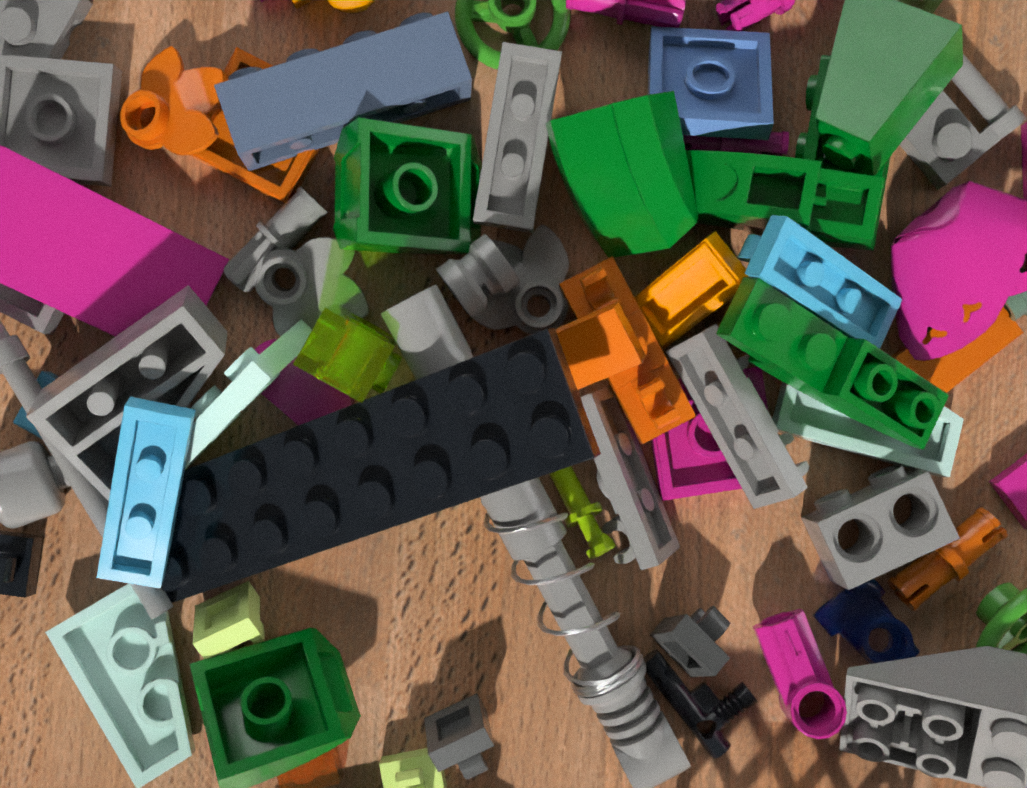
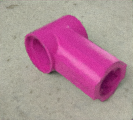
[752,609,847,739]

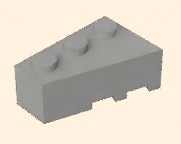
[26,285,228,501]

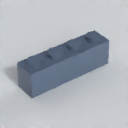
[214,11,472,171]

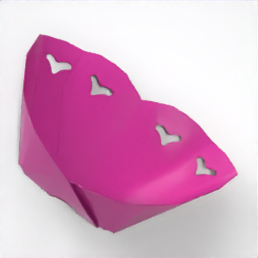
[891,181,1027,361]

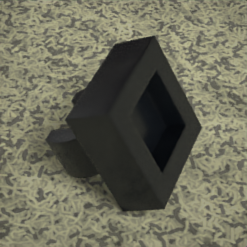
[0,530,44,598]

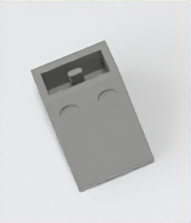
[839,646,1027,788]

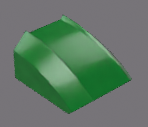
[545,91,698,258]
[333,117,482,254]
[189,628,361,788]

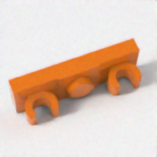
[559,256,696,444]

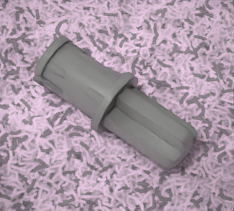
[223,186,328,292]

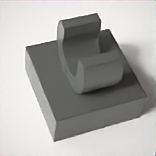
[650,606,730,677]
[424,693,494,780]

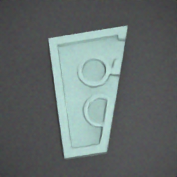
[185,319,319,469]
[772,381,964,477]
[45,583,195,788]

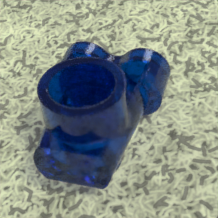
[812,578,920,664]

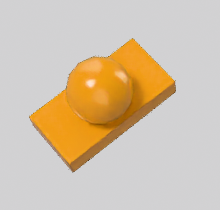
[634,231,749,349]

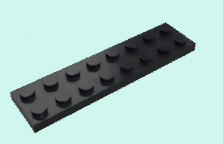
[161,328,601,603]

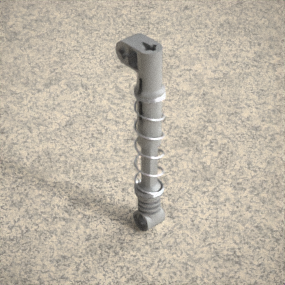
[381,284,692,788]

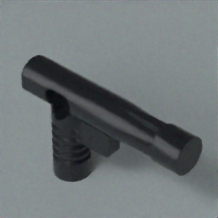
[643,649,758,759]

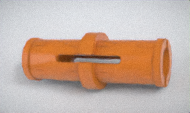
[887,507,1008,611]

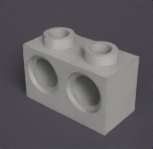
[801,464,960,590]

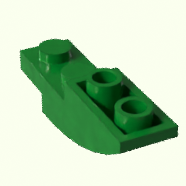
[686,150,885,245]
[716,277,949,450]

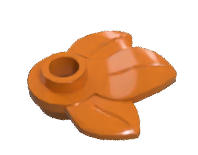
[120,46,227,156]

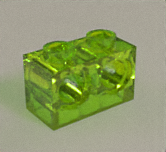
[293,304,403,403]

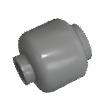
[0,441,71,529]

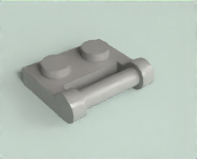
[900,54,1027,190]

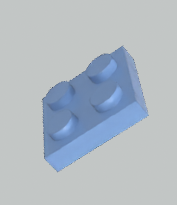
[647,26,774,140]

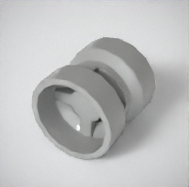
[436,234,520,318]

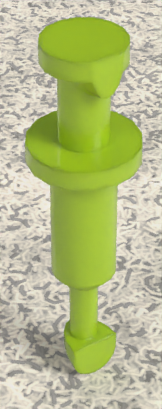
[549,466,616,559]

